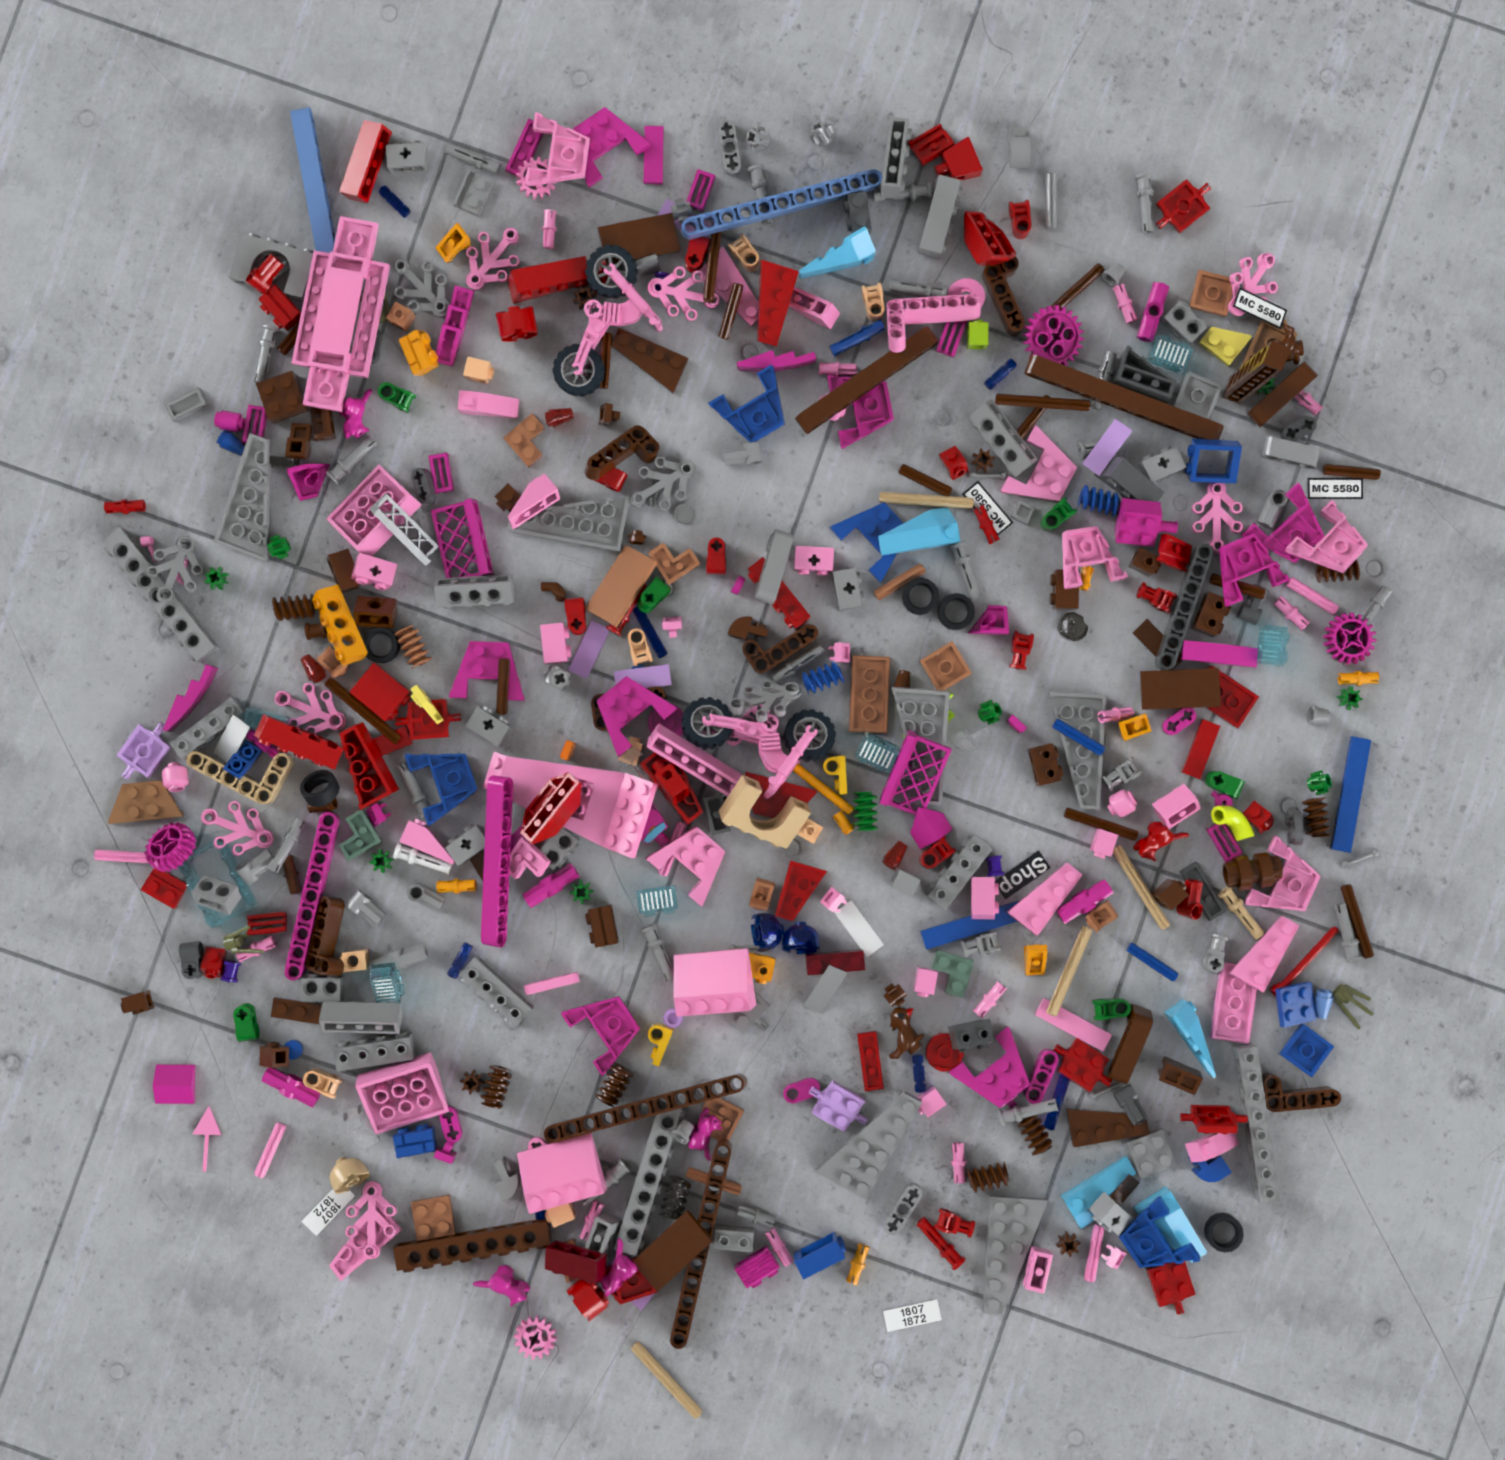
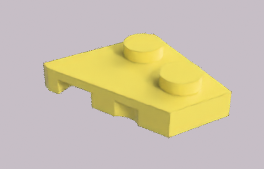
[1198,327,1252,367]
[410,685,444,724]

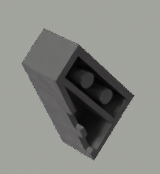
[1112,345,1176,404]
[1094,457,1165,502]

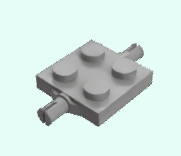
[722,990,770,1034]

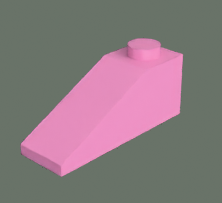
[789,287,840,330]
[458,390,519,419]
[508,474,560,529]
[399,818,456,865]
[1185,1133,1239,1163]

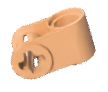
[727,233,760,272]
[861,282,885,322]
[628,628,653,667]
[303,1068,343,1098]

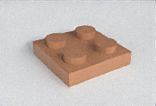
[1189,270,1236,317]
[919,641,972,690]
[411,1194,456,1241]

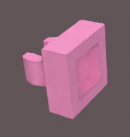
[662,616,682,638]
[829,642,851,663]
[820,887,847,912]
[1101,1245,1127,1269]

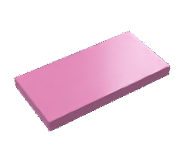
[1209,962,1257,1044]

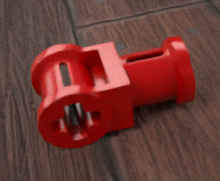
[1136,582,1177,614]
[1009,630,1034,670]
[934,1208,975,1238]

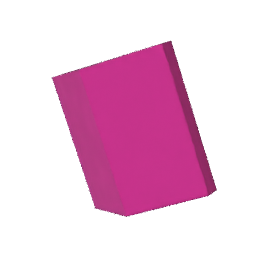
[153,1064,195,1104]

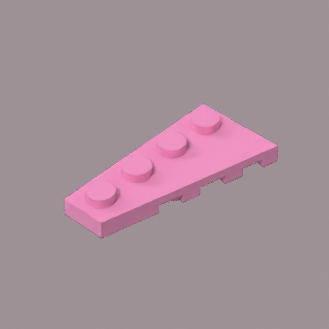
[697,246,759,327]
[1006,863,1083,936]
[1228,916,1299,993]
[329,1201,402,1281]

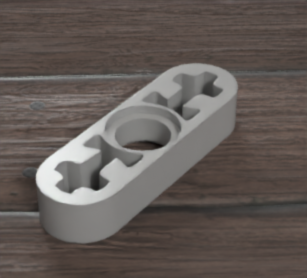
[718,119,741,176]
[883,1183,922,1235]

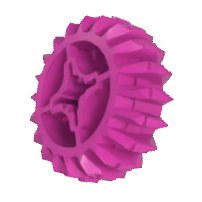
[1323,613,1377,665]
[144,822,197,872]

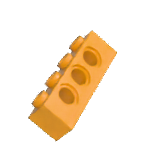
[312,584,368,666]

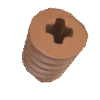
[395,625,432,669]

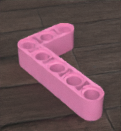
[887,294,981,353]

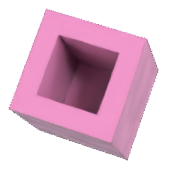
[1090,829,1118,859]
[913,967,938,997]
[917,1086,947,1118]

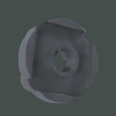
[1285,806,1303,845]

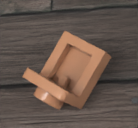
[316,645,348,678]
[749,877,775,911]
[1086,900,1119,933]

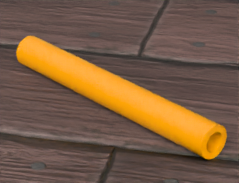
[792,763,854,815]

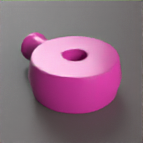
[1211,790,1233,807]

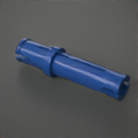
[829,319,885,357]

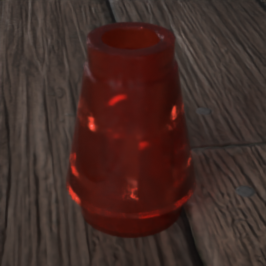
[544,408,574,428]
[300,654,326,684]
[882,841,908,870]

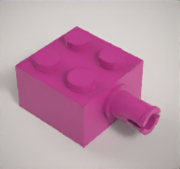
[1114,498,1178,547]

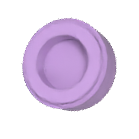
[663,1008,683,1028]

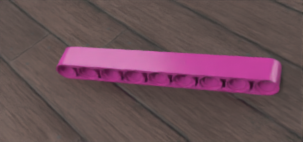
[481,775,513,948]
[284,812,340,981]

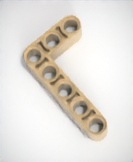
[186,751,294,804]

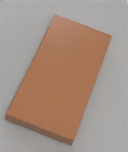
[585,545,657,628]
[849,655,890,733]

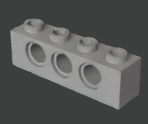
[969,399,1038,477]
[434,574,515,609]
[169,697,249,759]

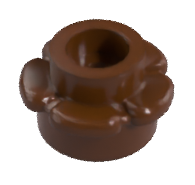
[628,530,647,545]

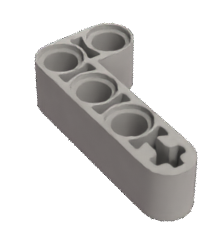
[754,529,794,605]

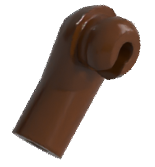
[541,582,566,602]

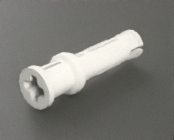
[393,842,452,875]

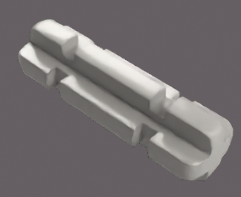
[648,469,661,507]

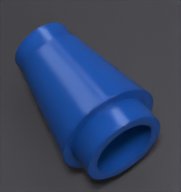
[216,430,245,456]

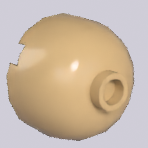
[329,1157,370,1194]

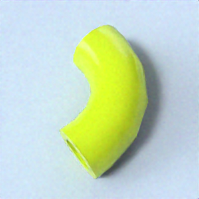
[1211,805,1255,841]

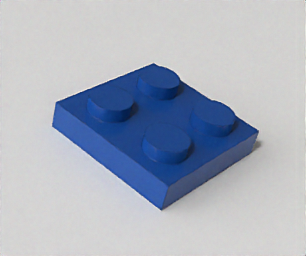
[1275,981,1317,1028]
[1279,1023,1334,1078]

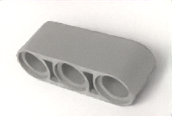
[1261,437,1320,469]

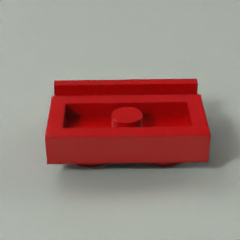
[908,123,955,166]
[1156,534,1192,572]
[141,868,190,909]

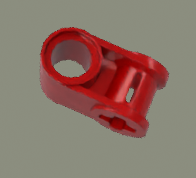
[1008,200,1032,239]
[685,237,710,273]
[594,465,628,492]
[706,537,726,575]
[564,597,587,635]
[919,836,956,868]

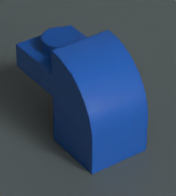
[1188,1155,1232,1182]

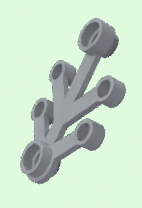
[393,259,449,317]
[630,456,696,511]
[146,536,203,603]
[729,681,802,722]

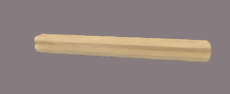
[879,492,974,509]
[1113,845,1170,930]
[1046,926,1092,1017]
[631,1342,702,1419]

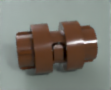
[1223,852,1283,891]

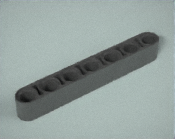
[1155,543,1214,670]

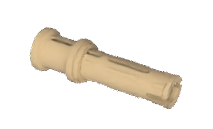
[1217,886,1264,940]

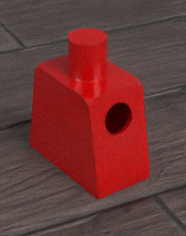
[934,137,983,181]
[651,759,690,806]

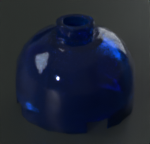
[751,913,784,952]
[782,921,820,954]

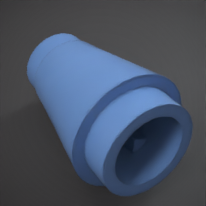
[1314,989,1334,1019]

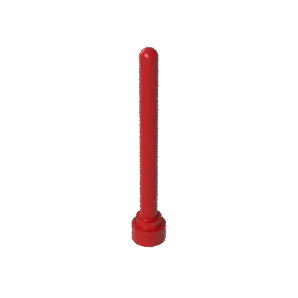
[1269,927,1338,997]

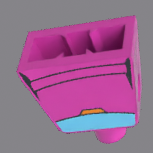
[641,802,670,847]

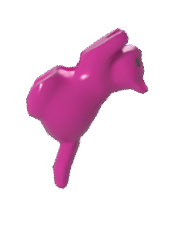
[339,389,372,439]
[687,1108,722,1161]
[600,1238,638,1297]
[473,1265,531,1307]

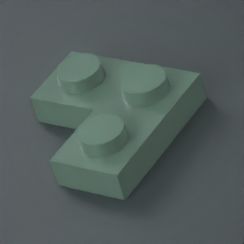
[338,809,382,861]
[931,950,974,998]

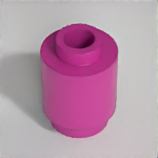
[214,410,245,432]

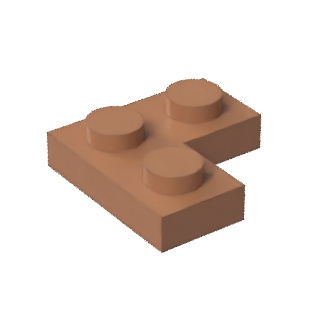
[503,414,545,468]
[648,542,701,585]
[701,1097,744,1141]

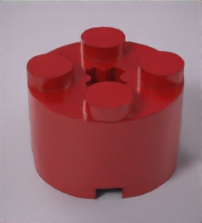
[495,306,538,342]
[566,1279,609,1322]

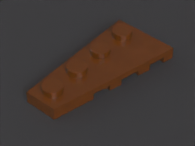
[611,328,689,394]
[1066,1108,1150,1147]

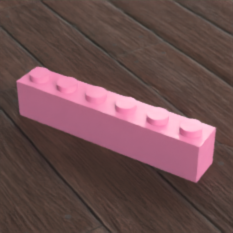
[647,724,742,796]

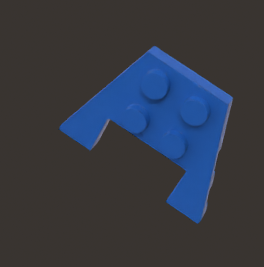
[708,365,785,443]
[830,502,903,583]
[404,754,478,826]
[1119,1196,1201,1268]

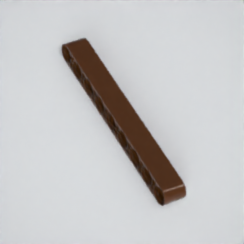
[795,326,939,434]

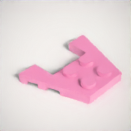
[525,112,590,187]
[1000,425,1077,502]
[1285,500,1368,573]
[1062,526,1128,589]
[645,826,725,907]
[1243,835,1321,911]

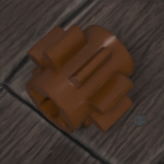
[573,286,597,310]
[971,448,995,473]
[883,983,907,1007]
[460,1069,485,1095]
[1056,1231,1081,1257]

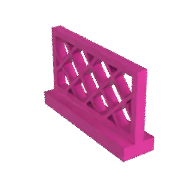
[431,498,494,578]
[879,730,952,815]

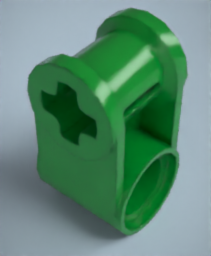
[377,382,416,413]
[1040,497,1077,532]
[637,577,672,613]
[1205,771,1245,799]
[1092,998,1131,1020]
[233,1003,260,1042]

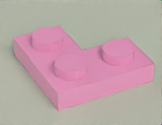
[509,837,551,879]

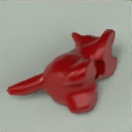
[1133,821,1189,862]

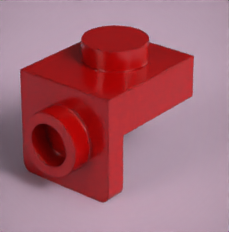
[939,445,969,480]
[1243,800,1274,834]
[200,947,226,979]

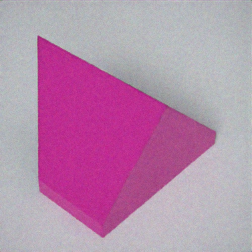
[287,464,330,501]
[967,605,1009,636]
[910,807,953,849]

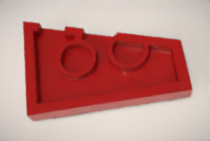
[774,860,827,921]

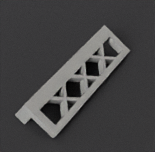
[369,493,439,566]

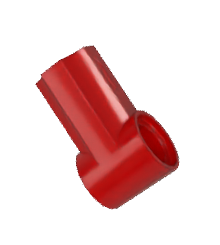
[246,253,284,294]
[1176,879,1203,920]

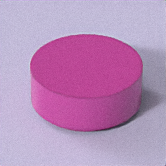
[730,575,745,595]

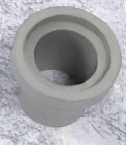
[1101,263,1125,287]
[1306,705,1330,725]
[671,1120,694,1145]

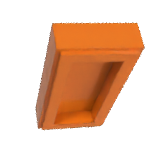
[560,740,577,761]

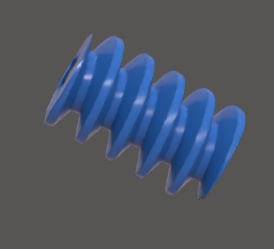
[1077,485,1120,517]
[802,661,845,695]

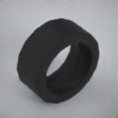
[902,578,939,615]
[937,593,975,630]
[362,627,400,664]
[300,770,340,807]
[1204,1213,1244,1253]

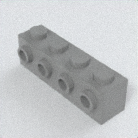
[880,117,912,199]
[918,175,963,259]
[926,834,992,910]
[459,956,534,1026]
[319,1001,403,1034]
[333,1031,416,1072]

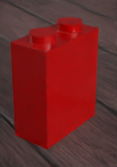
[349,662,412,722]

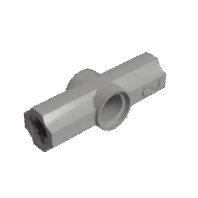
[368,943,429,977]

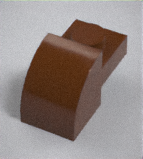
[285,423,312,459]
[728,616,769,641]

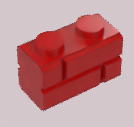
[258,284,301,331]

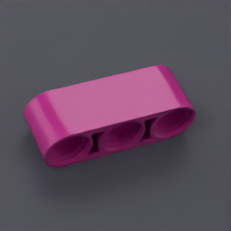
[1023,1048,1059,1104]

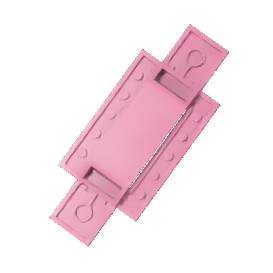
[291,216,390,413]

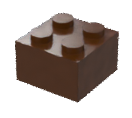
[256,371,310,424]

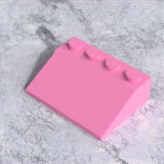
[326,464,421,556]
[673,948,756,1017]
[355,1052,449,1135]
[517,1133,607,1214]

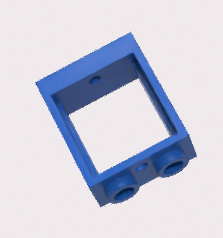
[1185,439,1242,483]
[793,1232,846,1280]

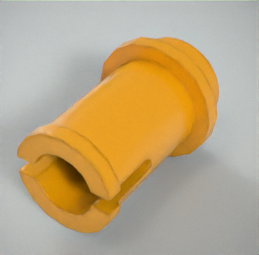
[1079,566,1094,591]
[832,810,855,835]

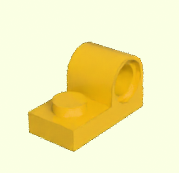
[822,756,847,795]
[648,1023,674,1067]

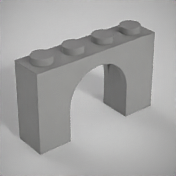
[229,233,314,302]

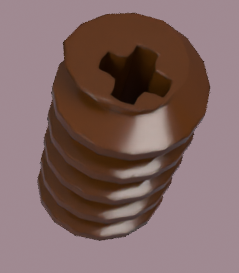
[1315,559,1360,583]
[272,593,316,621]
[1302,797,1331,837]
[595,1063,634,1107]
[480,1065,512,1109]
[1017,1115,1052,1156]
[967,1161,1009,1193]

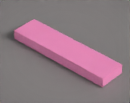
[1035,997,1112,1052]

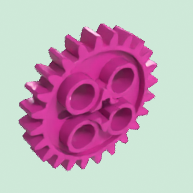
[1022,305,1084,366]

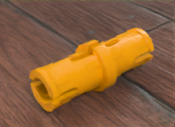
[1337,671,1379,686]
[436,878,477,894]
[846,1243,870,1285]

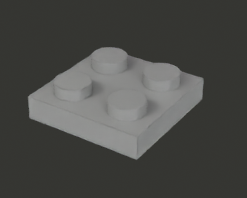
[1173,371,1223,419]
[1126,1128,1177,1179]

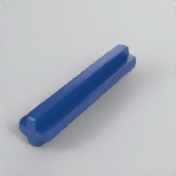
[1052,719,1105,755]
[1127,943,1178,981]

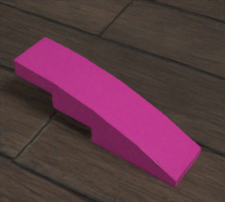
[436,285,475,366]
[737,350,817,372]
[1181,640,1258,668]
[163,664,218,732]

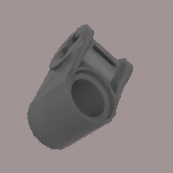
[179,941,204,979]

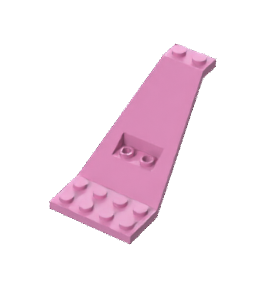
[483,752,658,858]

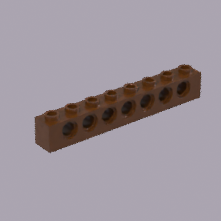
[1222,340,1291,404]
[393,1218,552,1273]

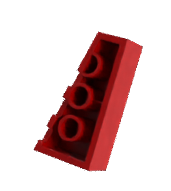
[507,256,589,304]
[757,260,799,347]
[254,714,344,770]
[339,722,400,810]
[639,752,703,825]

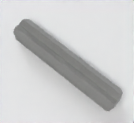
[1046,172,1057,230]

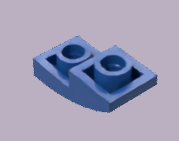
[223,741,262,779]

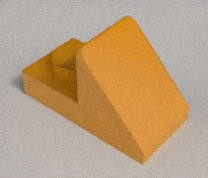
[435,223,471,263]
[1117,713,1152,741]
[1024,944,1048,976]

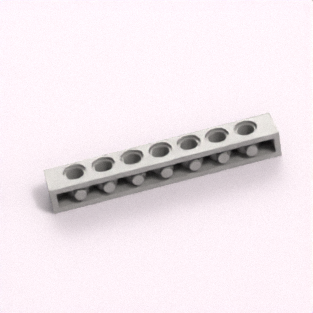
[102,527,220,662]
[1233,1043,1280,1204]
[614,1098,685,1256]

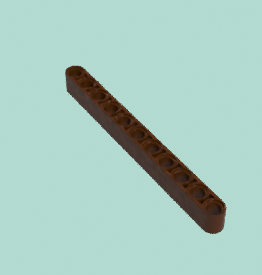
[1024,355,1224,440]
[544,1073,748,1143]
[670,1139,732,1349]

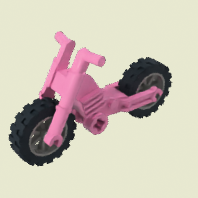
[552,245,663,397]
[681,697,836,799]

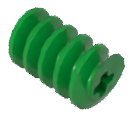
[853,792,878,831]

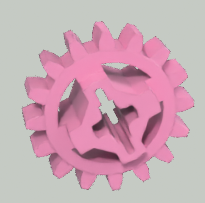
[516,156,557,200]
[514,1315,557,1360]

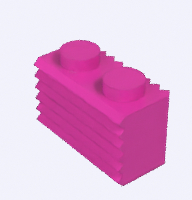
[735,1245,780,1288]

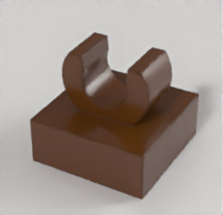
[598,403,620,426]

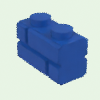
[393,1123,438,1158]

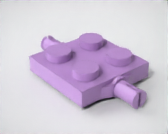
[116,722,172,780]
[809,1080,868,1132]

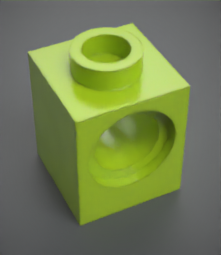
[967,319,988,349]

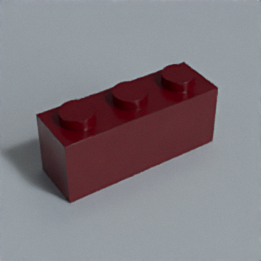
[805,949,865,975]
[545,1240,606,1284]

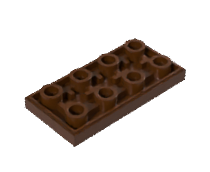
[597,213,681,266]
[1140,668,1221,710]
[632,1210,713,1292]

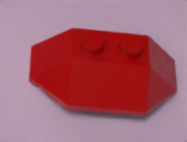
[964,211,1016,266]
[520,772,582,844]

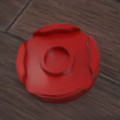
[925,1033,964,1072]

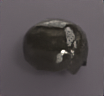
[1057,612,1088,641]

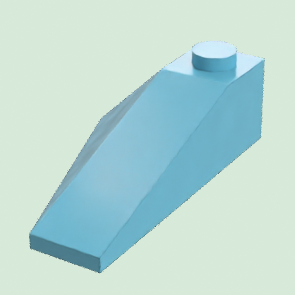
[798,226,876,279]
[878,507,961,556]
[1164,999,1216,1078]
[1060,1156,1136,1229]
[1133,1186,1207,1263]

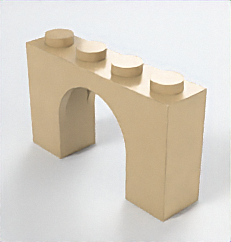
[719,774,811,849]

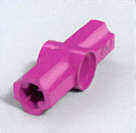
[1136,282,1169,342]
[522,863,580,908]
[1056,879,1113,924]
[261,1067,321,1108]

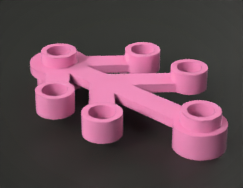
[466,228,520,290]
[1228,253,1278,316]
[647,266,720,321]
[1191,482,1243,555]
[274,683,346,735]
[201,801,274,856]
[345,1181,397,1259]

